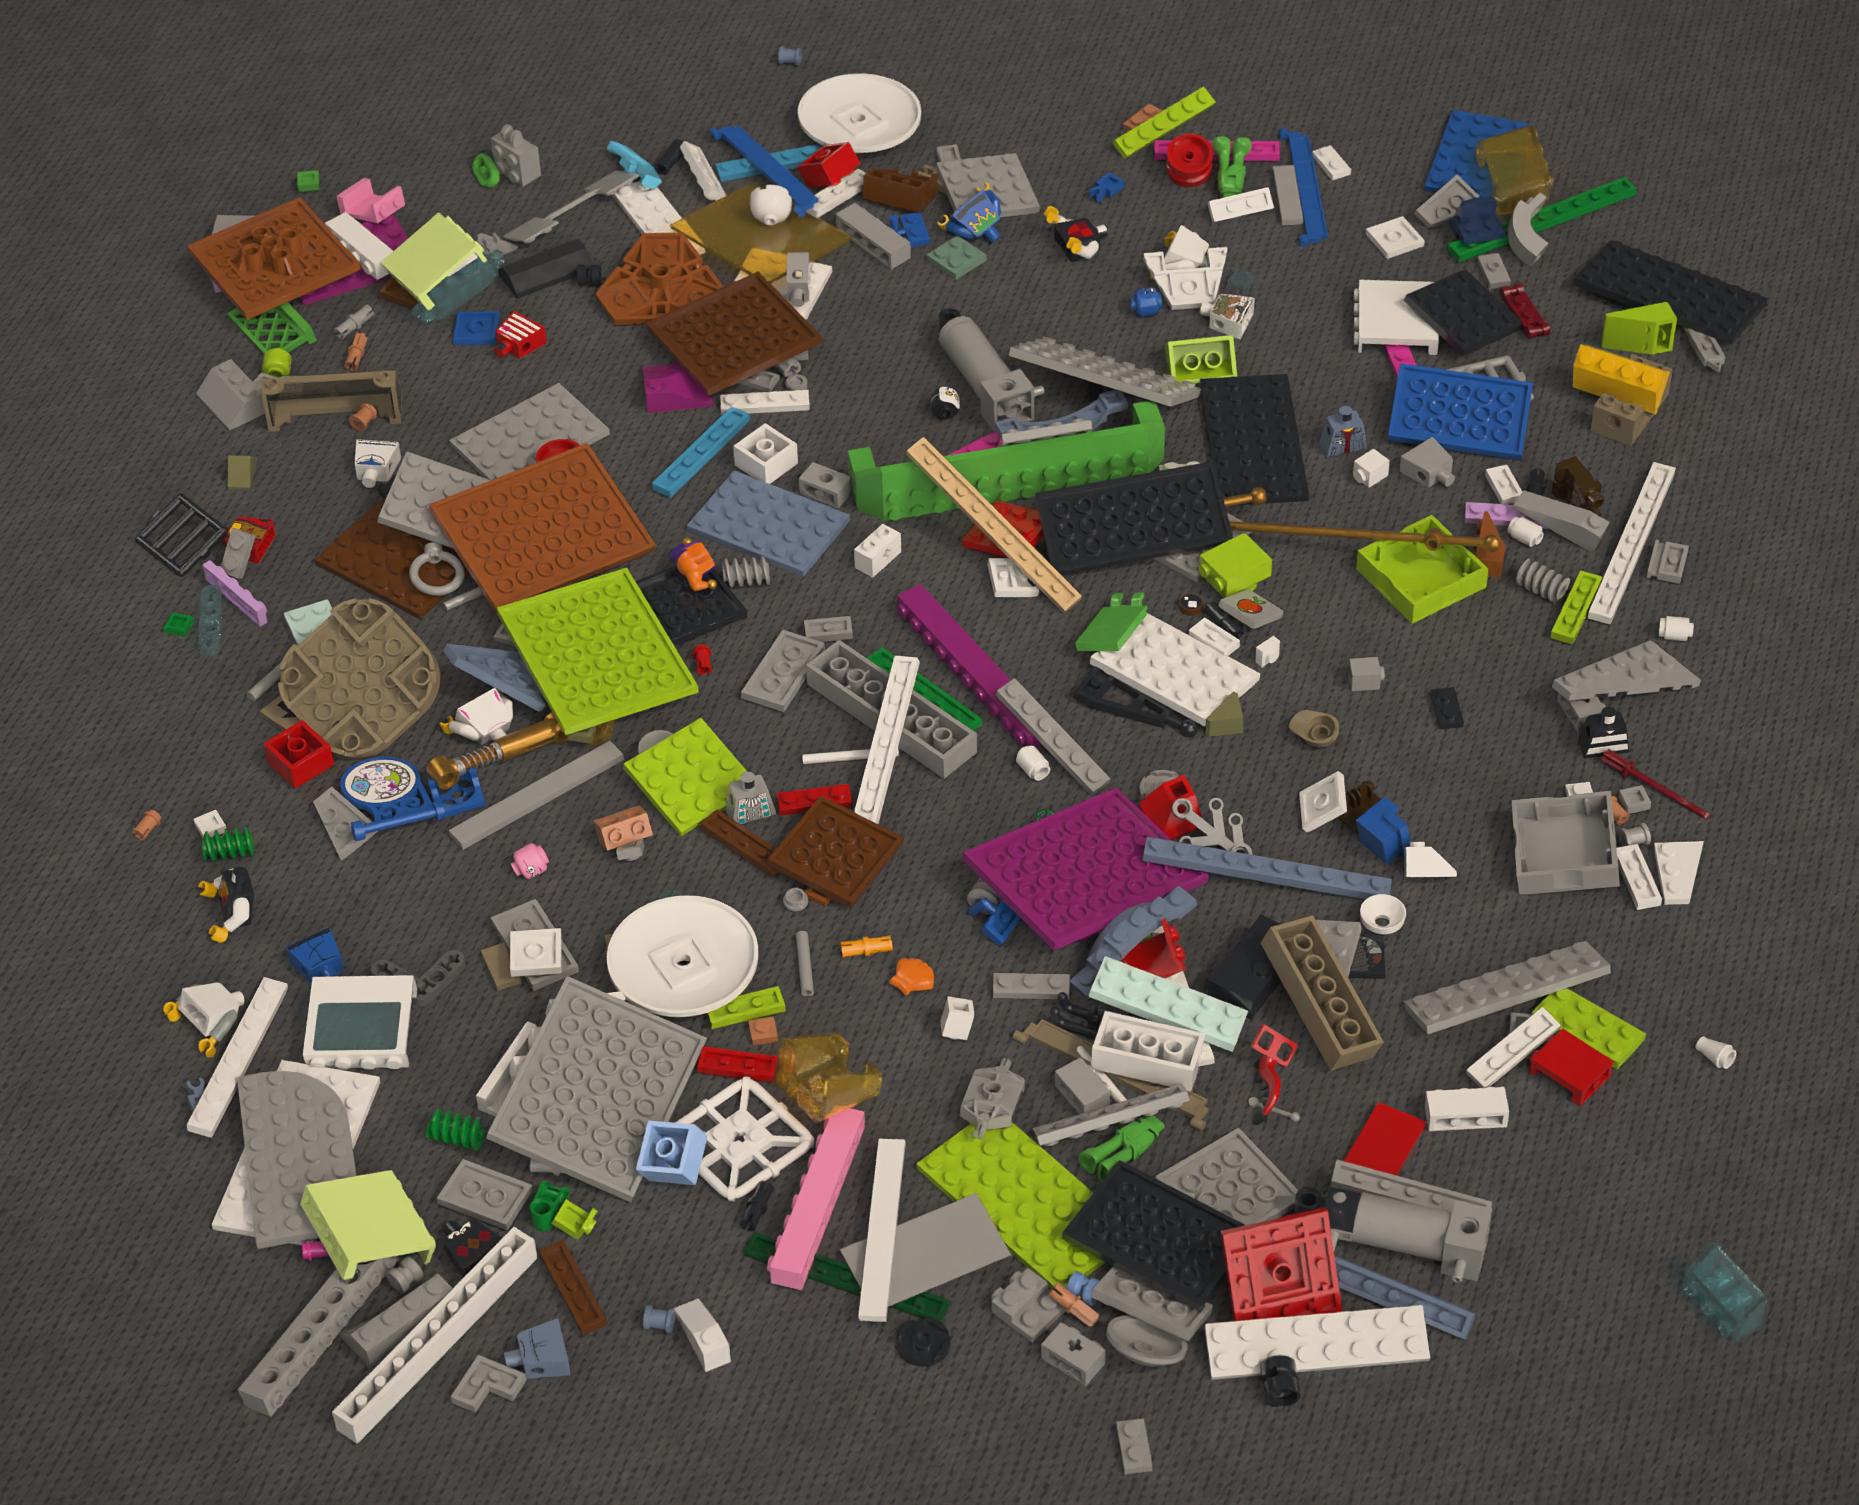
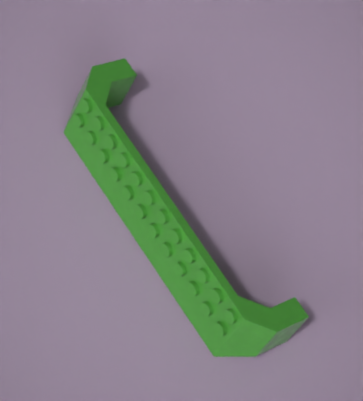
[848,401,1165,521]

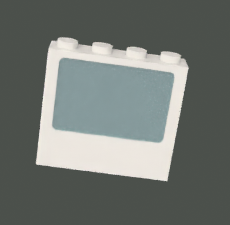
[303,975,417,1070]

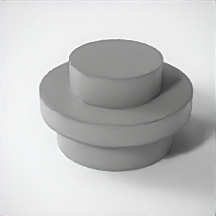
[783,888,808,911]

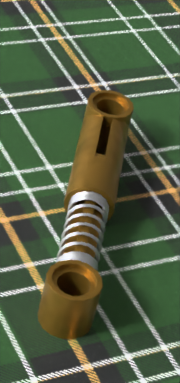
[427,712,568,789]

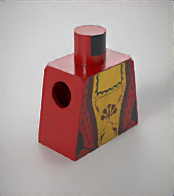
[221,517,276,564]

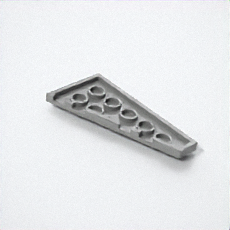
[1552,640,1701,701]

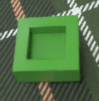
[297,170,320,192]

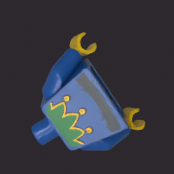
[937,182,1001,243]

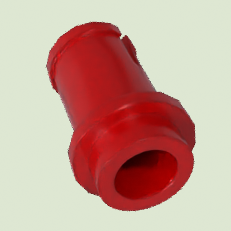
[693,644,712,675]

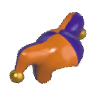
[670,537,717,591]

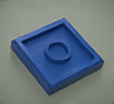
[453,311,500,345]

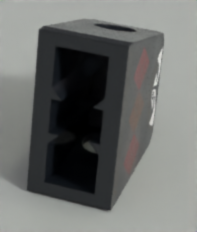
[443,1219,502,1278]

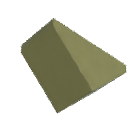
[228,455,258,490]
[1205,691,1243,736]

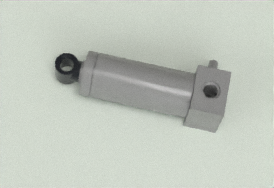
[938,308,1045,432]

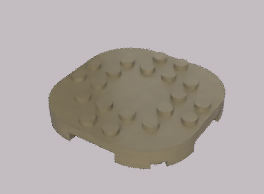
[278,598,440,759]

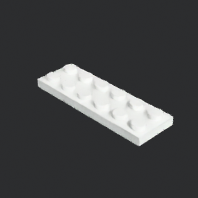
[612,179,705,255]

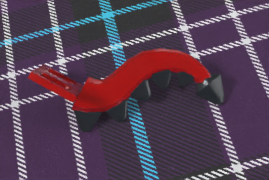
[1251,1024,1298,1125]

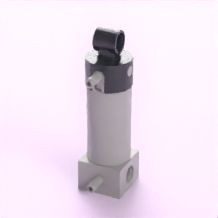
[1294,1184,1493,1283]

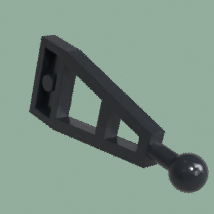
[1073,666,1198,738]

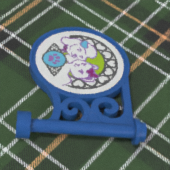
[340,757,445,841]

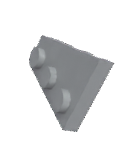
[1414,175,1480,228]
[313,787,378,860]

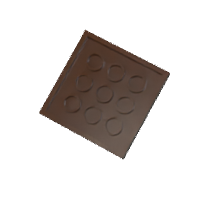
[768,795,904,908]

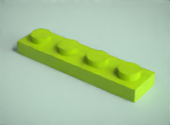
[1551,570,1603,645]

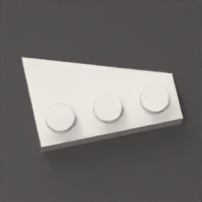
[1653,841,1704,905]

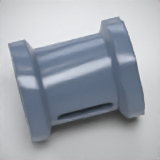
[778,46,802,66]
[643,1305,675,1333]

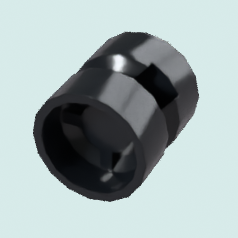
[1260,1355,1300,1407]

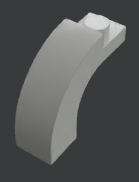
[1507,192,1549,267]

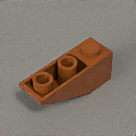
[1472,511,1506,578]

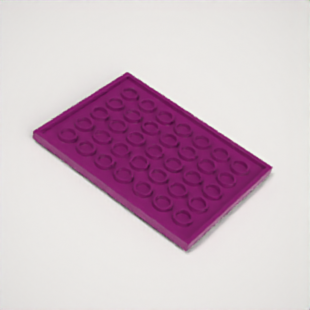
[962,787,1209,951]

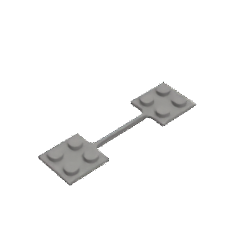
[503,170,639,243]

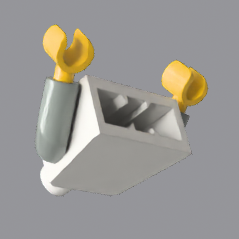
[163,983,244,1058]

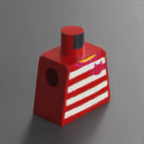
[494,311,547,358]

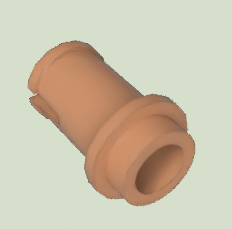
[1612,796,1630,825]
[132,810,161,841]

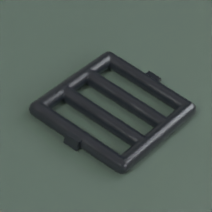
[135,493,228,577]

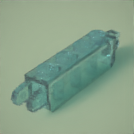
[412,249,504,323]

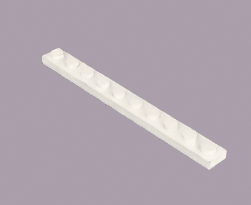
[1588,462,1676,625]

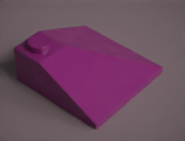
[643,363,713,413]

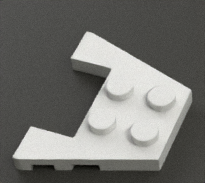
[1143,247,1227,310]

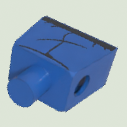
[286,927,344,984]

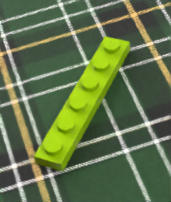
[1112,86,1216,159]

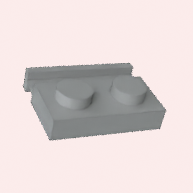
[1647,540,1689,584]

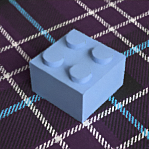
[636,1121,708,1185]

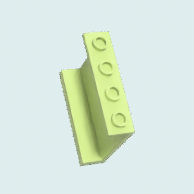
[381,212,487,311]
[300,1170,436,1280]

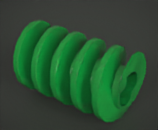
[202,826,255,862]
[426,1107,485,1151]

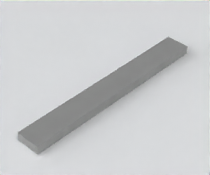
[449,741,624,850]

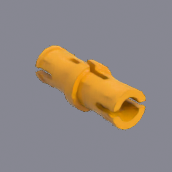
[841,935,892,958]

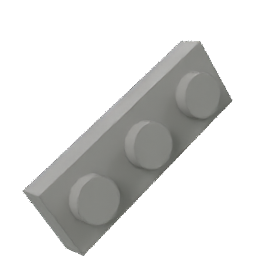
[993,973,1070,999]

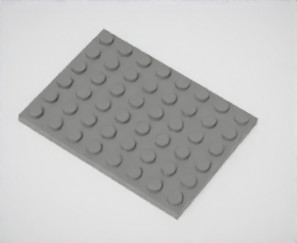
[486,976,707,1202]

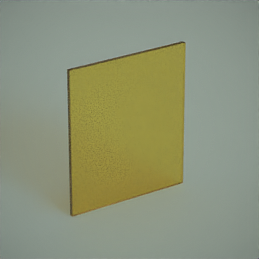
[670,181,852,283]

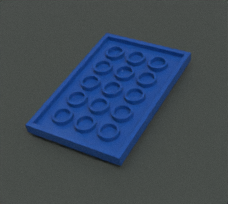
[1424,110,1534,206]
[1387,363,1533,460]

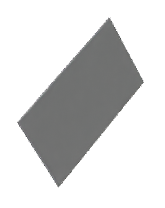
[840,1193,1011,1307]

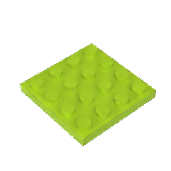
[623,718,747,836]

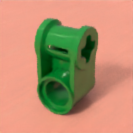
[530,1180,570,1232]

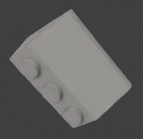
[196,359,265,431]

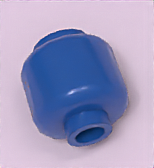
[1130,288,1162,317]

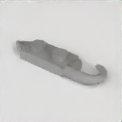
[1683,327,1725,372]

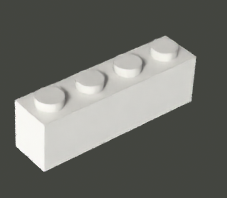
[325,212,393,280]

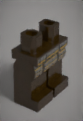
[1552,456,1605,517]

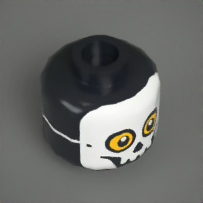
[931,387,960,419]

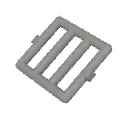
[1446,356,1534,401]

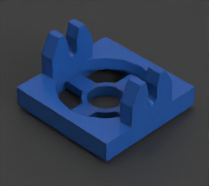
[428,768,486,819]

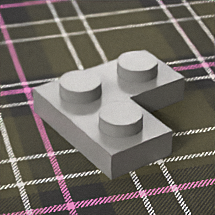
[451,1355,527,1413]

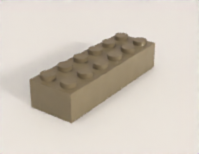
[1261,915,1384,1071]

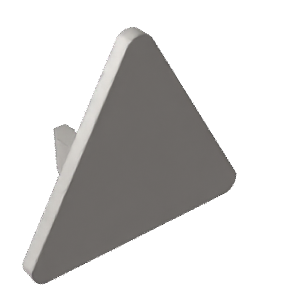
[476,233,518,265]

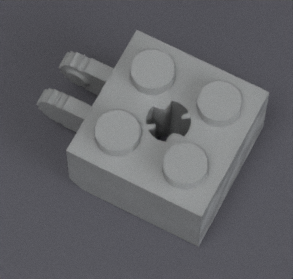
[491,124,541,187]

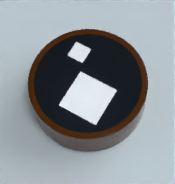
[1179,594,1203,616]

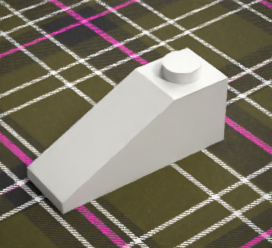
[674,1299,731,1372]

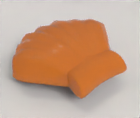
[889,958,934,996]

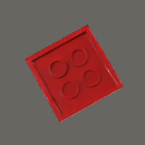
[962,500,1044,558]

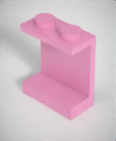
[336,178,405,223]

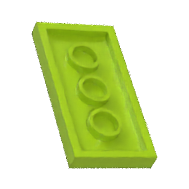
[1531,988,1646,1069]

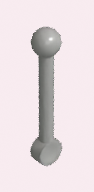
[1249,1097,1300,1122]

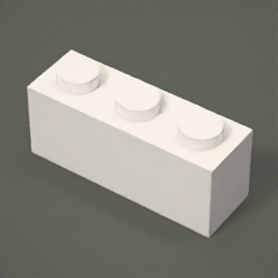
[1425,1087,1509,1131]

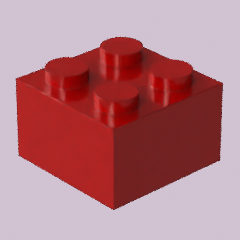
[797,142,860,189]
[263,720,334,789]

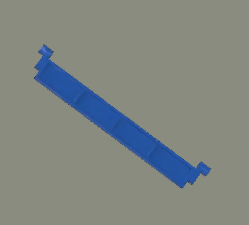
[710,126,818,217]
[1279,128,1328,247]

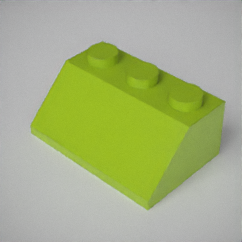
[1165,335,1237,383]

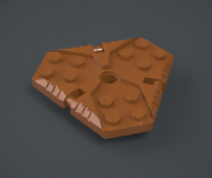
[596,232,724,325]

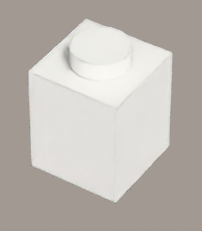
[1353,449,1389,488]
[940,997,974,1040]

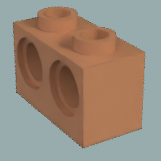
[594,805,653,851]

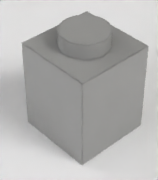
[1348,657,1385,691]

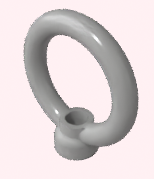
[409,542,465,596]

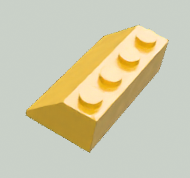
[1573,344,1670,414]

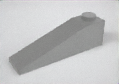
[1512,490,1610,552]

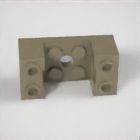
[1591,354,1673,446]

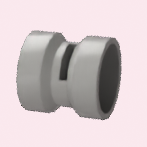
[386,1256,424,1294]

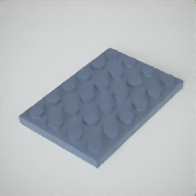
[687,470,850,577]

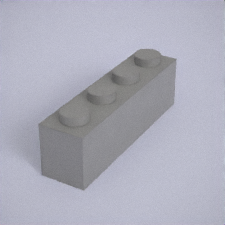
[836,203,911,269]

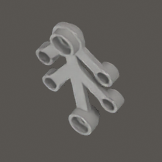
[1172,798,1253,855]

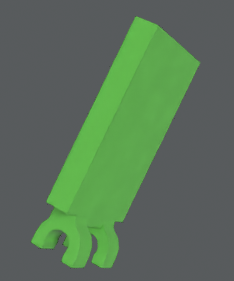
[1075,593,1148,651]

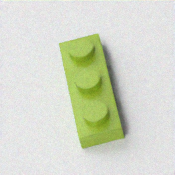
[707,986,786,1029]

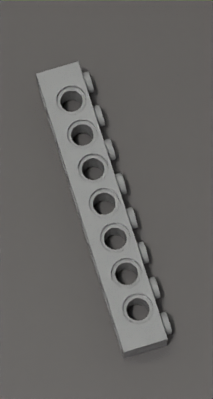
[238,1256,399,1417]

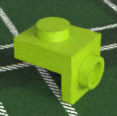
[551,1199,597,1239]

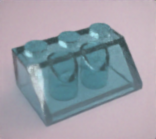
[1683,1241,1767,1343]

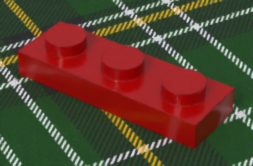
[777,784,852,816]
[697,1046,779,1082]

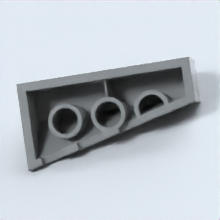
[338,1274,453,1369]

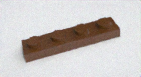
[700,809,779,877]
[539,1240,607,1336]

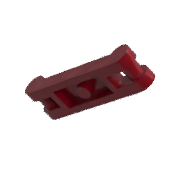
[1499,283,1550,339]

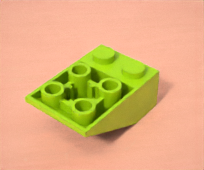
[1601,302,1677,354]

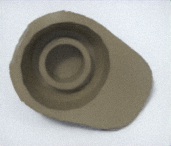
[1289,710,1339,748]

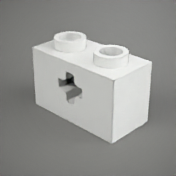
[854,524,901,578]

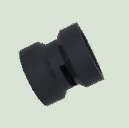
[577,264,602,286]

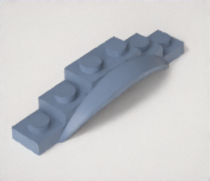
[995,390,1128,438]
[1070,886,1197,1000]

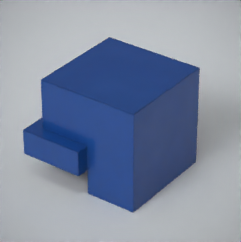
[1356,797,1410,864]

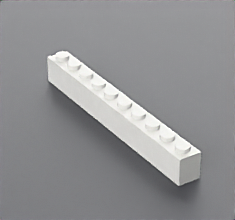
[332,1227,537,1444]

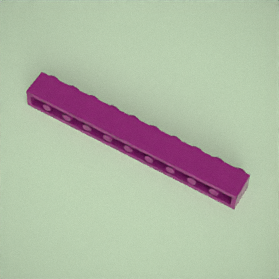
[896,584,1042,748]

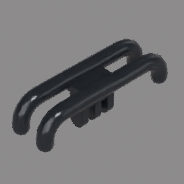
[1050,992,1153,1039]

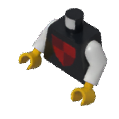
[1044,206,1108,263]
[198,867,254,943]

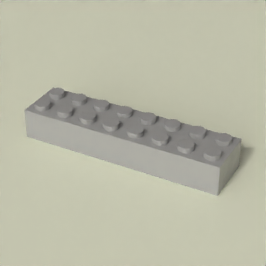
[806,640,977,779]

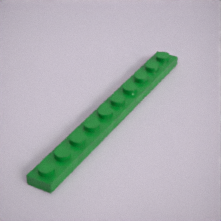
[1447,177,1637,262]

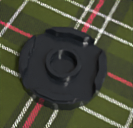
[897,1317,950,1367]

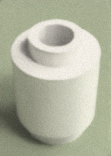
[1508,517,1543,547]
[1659,616,1694,641]
[1016,746,1050,781]

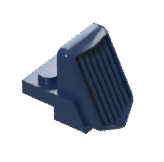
[1449,196,1505,245]

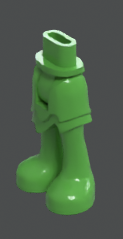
[1212,136,1251,198]
[1078,1115,1165,1183]

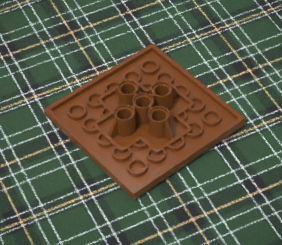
[187,197,361,320]

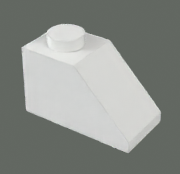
[1404,842,1457,877]

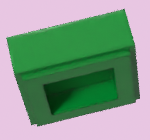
[163,612,195,637]

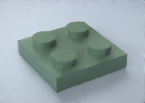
[927,236,987,280]

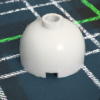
[750,185,792,225]

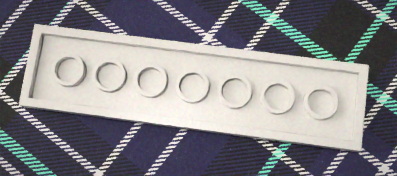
[1205,1305,1430,1380]

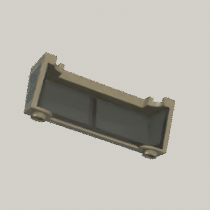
[261,370,402,432]

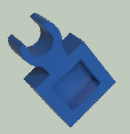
[1089,172,1125,202]

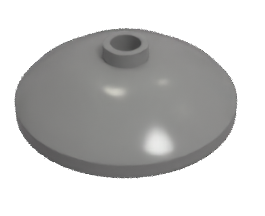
[1106,1315,1187,1366]

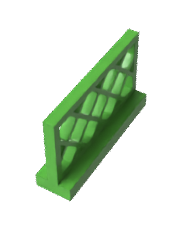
[227,302,317,354]

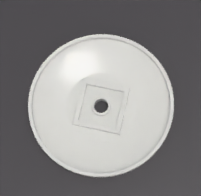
[798,74,921,153]
[607,896,758,1017]

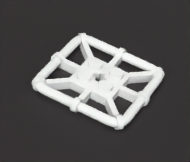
[675,1077,815,1201]

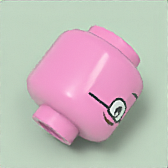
[511,843,549,879]

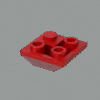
[1139,775,1202,840]

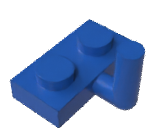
[890,212,930,247]
[969,898,1020,946]

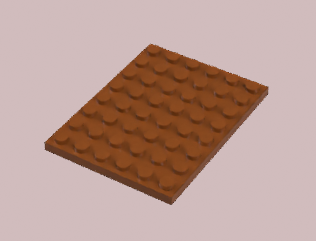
[429,443,656,615]

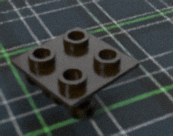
[1336,781,1382,834]

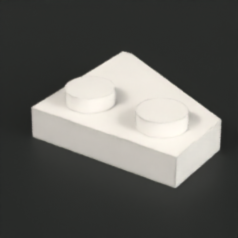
[987,558,1039,597]

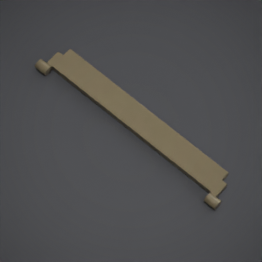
[1013,1019,1209,1131]

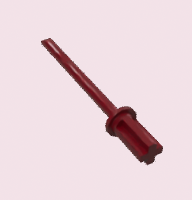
[1601,749,1710,820]

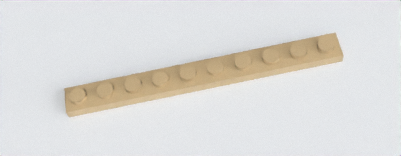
[906,437,1082,613]

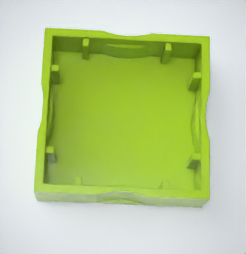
[1356,515,1488,624]

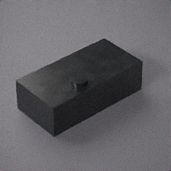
[1208,914,1281,1019]

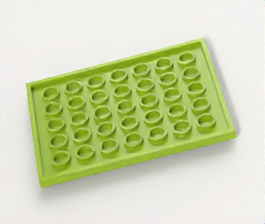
[497,568,698,735]

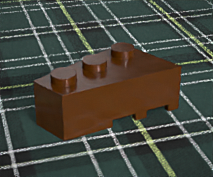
[863,168,938,213]

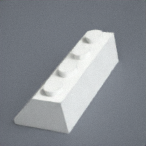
[1091,1011,1205,1091]

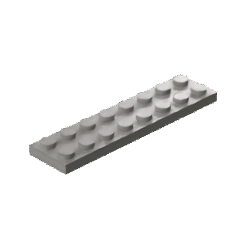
[1404,941,1611,1034]

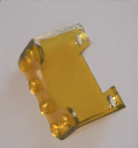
[1475,124,1553,214]
[776,1033,882,1123]

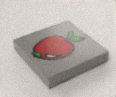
[1218,589,1284,629]

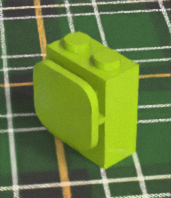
[1198,533,1272,598]

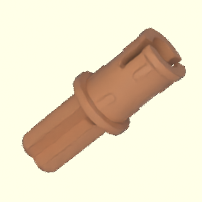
[344,333,367,371]
[1048,1281,1099,1327]

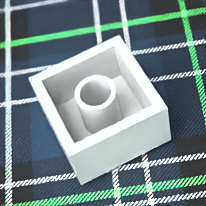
[733,423,798,484]

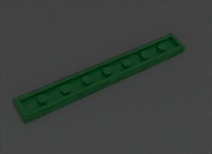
[744,1232,951,1322]

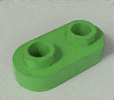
[472,154,500,188]

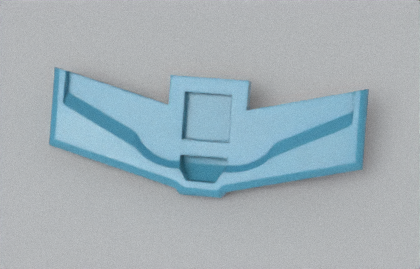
[607,141,662,189]

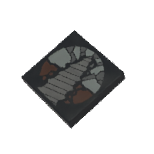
[1348,934,1386,979]

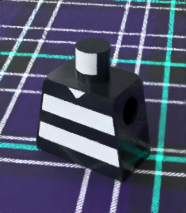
[1578,707,1629,759]

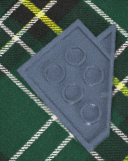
[443,644,546,712]

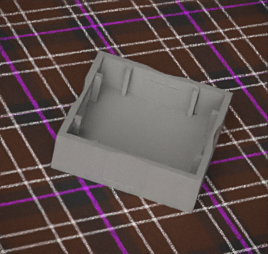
[1512,791,1620,894]

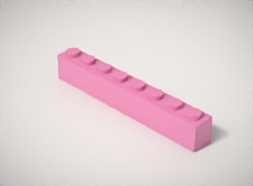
[767,1105,865,1290]

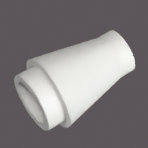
[1696,1036,1736,1069]

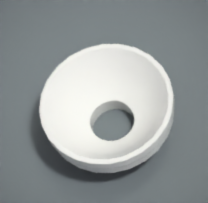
[1360,894,1406,934]

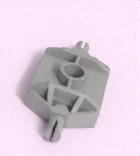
[960,1058,1025,1139]

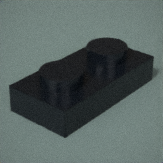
[1430,687,1464,729]

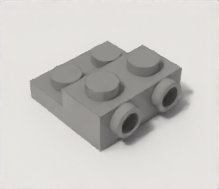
[991,1268,1067,1343]

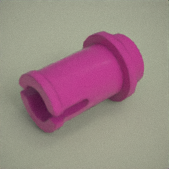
[302,1240,329,1261]

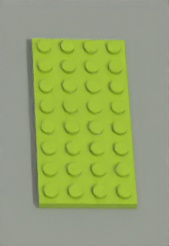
[916,1122,1105,1296]

